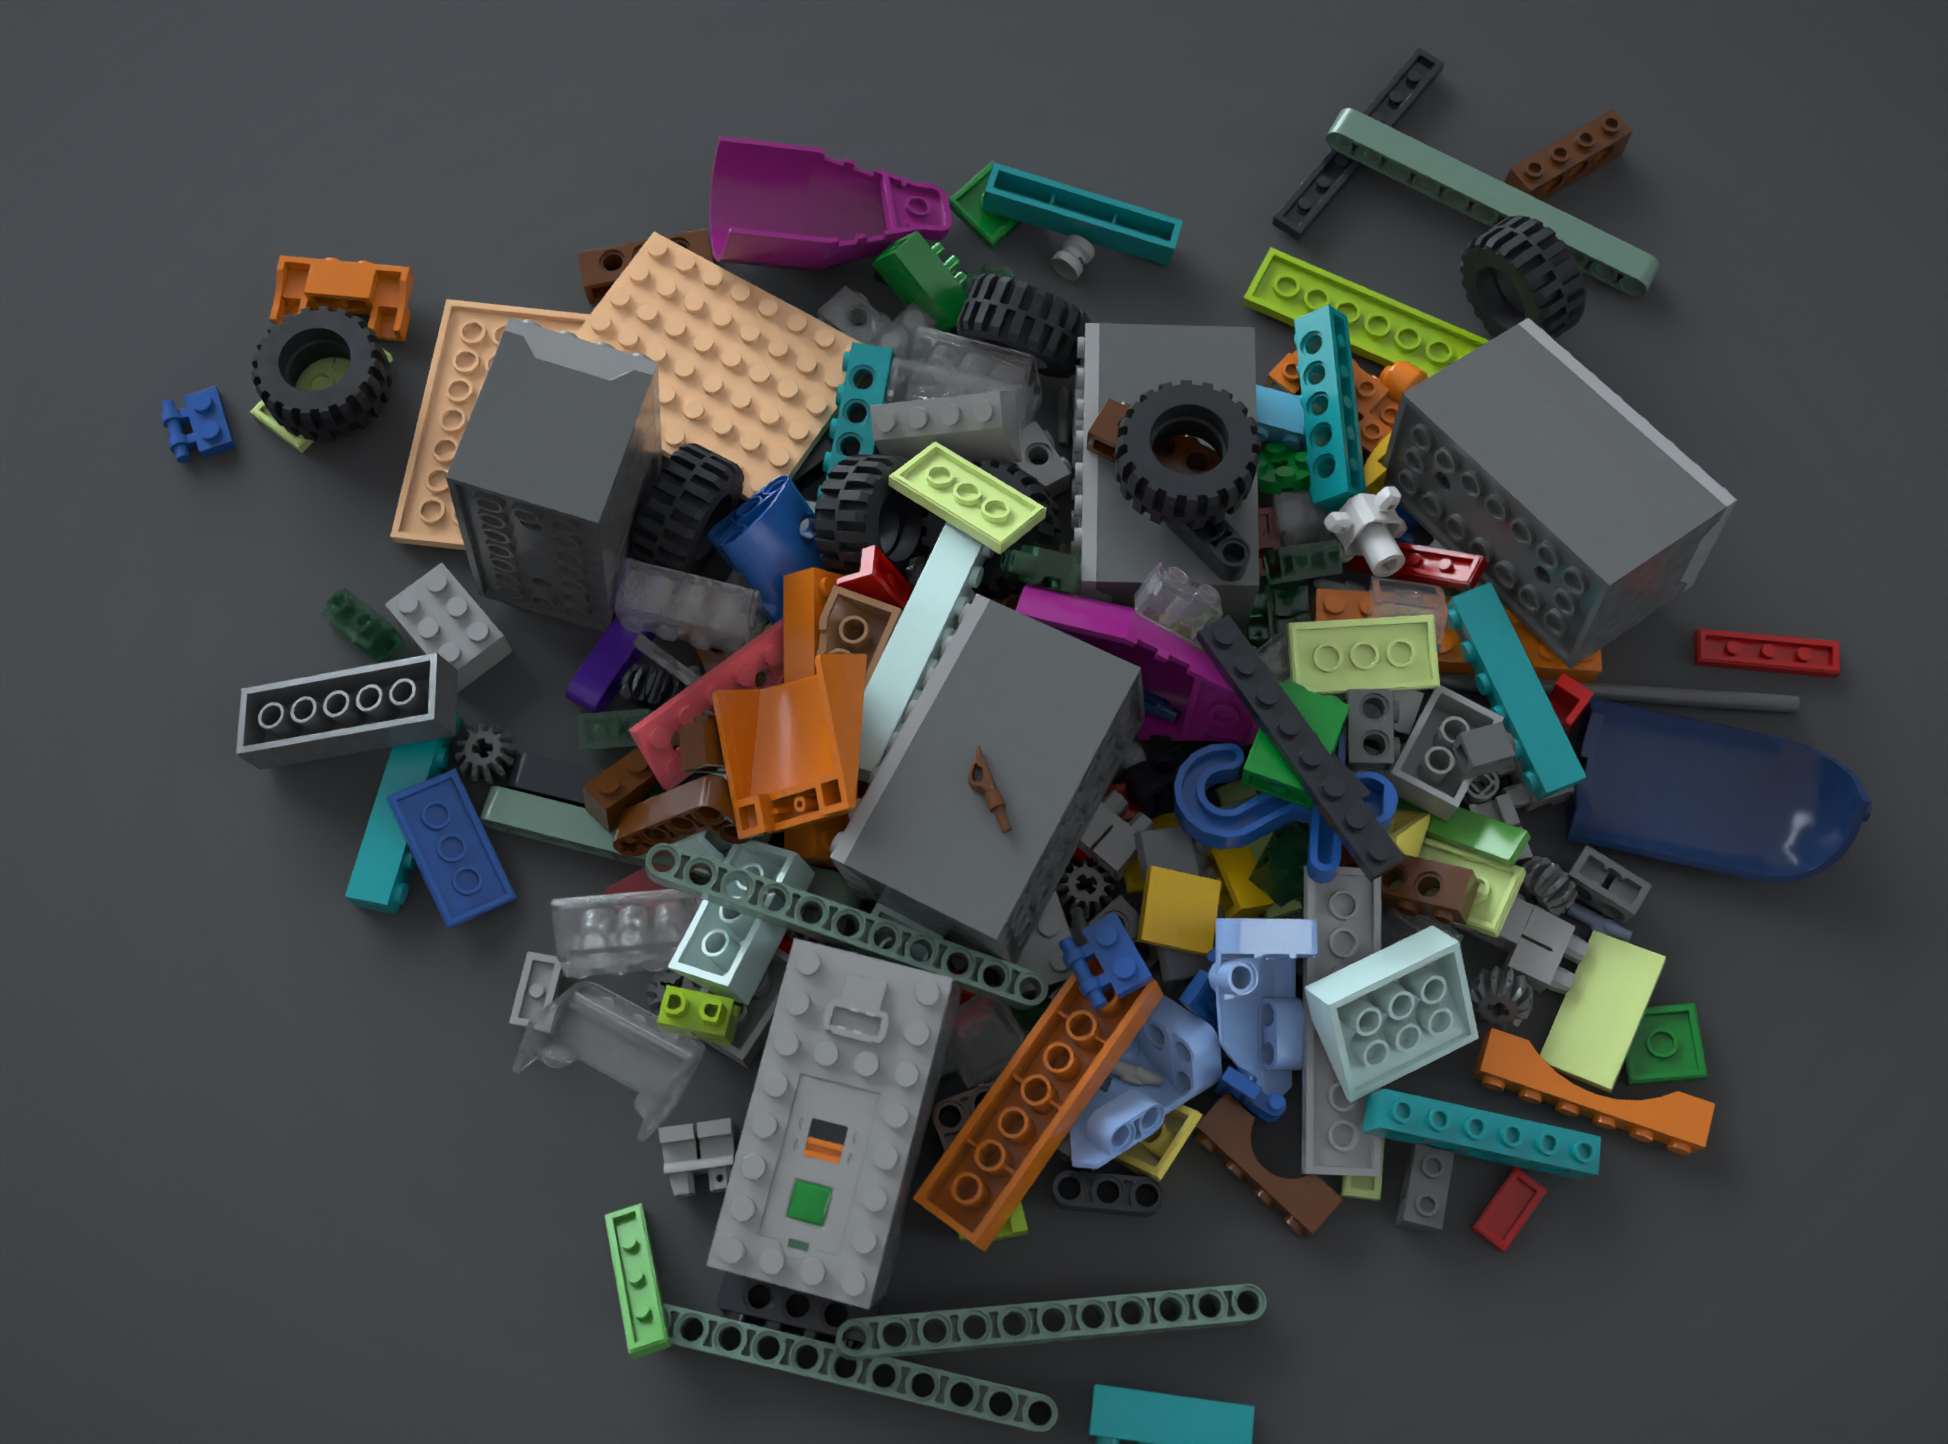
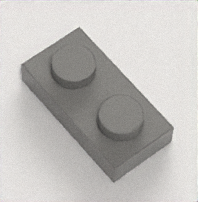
[509,951,566,1033]

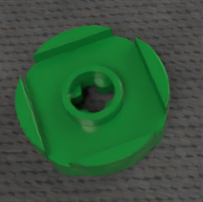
[1257,443,1311,494]

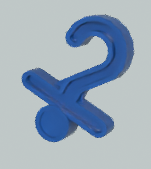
[1173,729,1398,884]

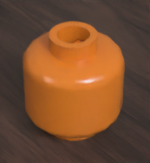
[1379,360,1429,405]

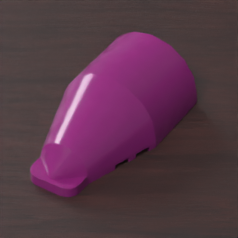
[709,136,952,271]
[1016,583,1260,746]

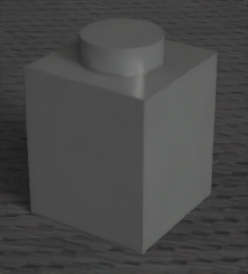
[1451,721,1516,779]

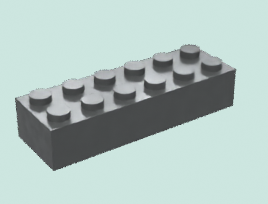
[236,653,458,770]

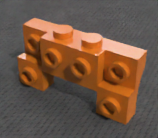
[269,255,414,342]
[1266,350,1399,462]

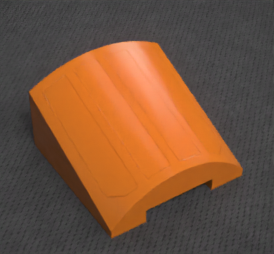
[712,654,867,839]

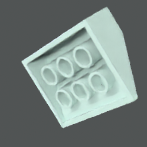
[1304,925,1479,1102]

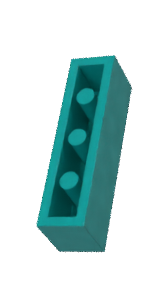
[1088,1384,1255,1444]

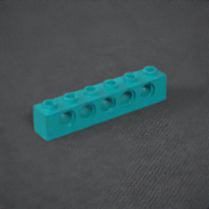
[1294,305,1366,513]
[817,342,896,499]
[1362,1088,1601,1180]

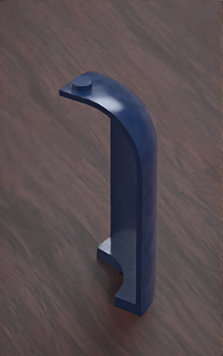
[1566,697,1872,883]

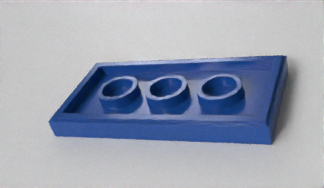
[386,768,517,930]

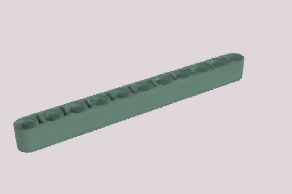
[1326,108,1660,297]
[480,786,862,920]
[645,843,1048,1010]
[835,1284,1267,1361]
[663,1303,1058,1433]

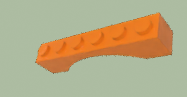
[1472,1028,1715,1156]

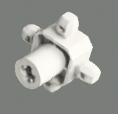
[1324,486,1407,578]

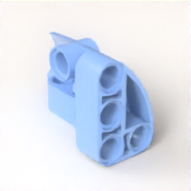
[1208,918,1318,1096]
[1070,995,1222,1169]

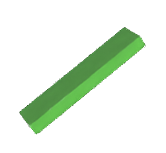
[1396,796,1531,867]
[605,1203,671,1359]

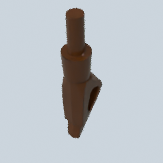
[968,745,1012,833]

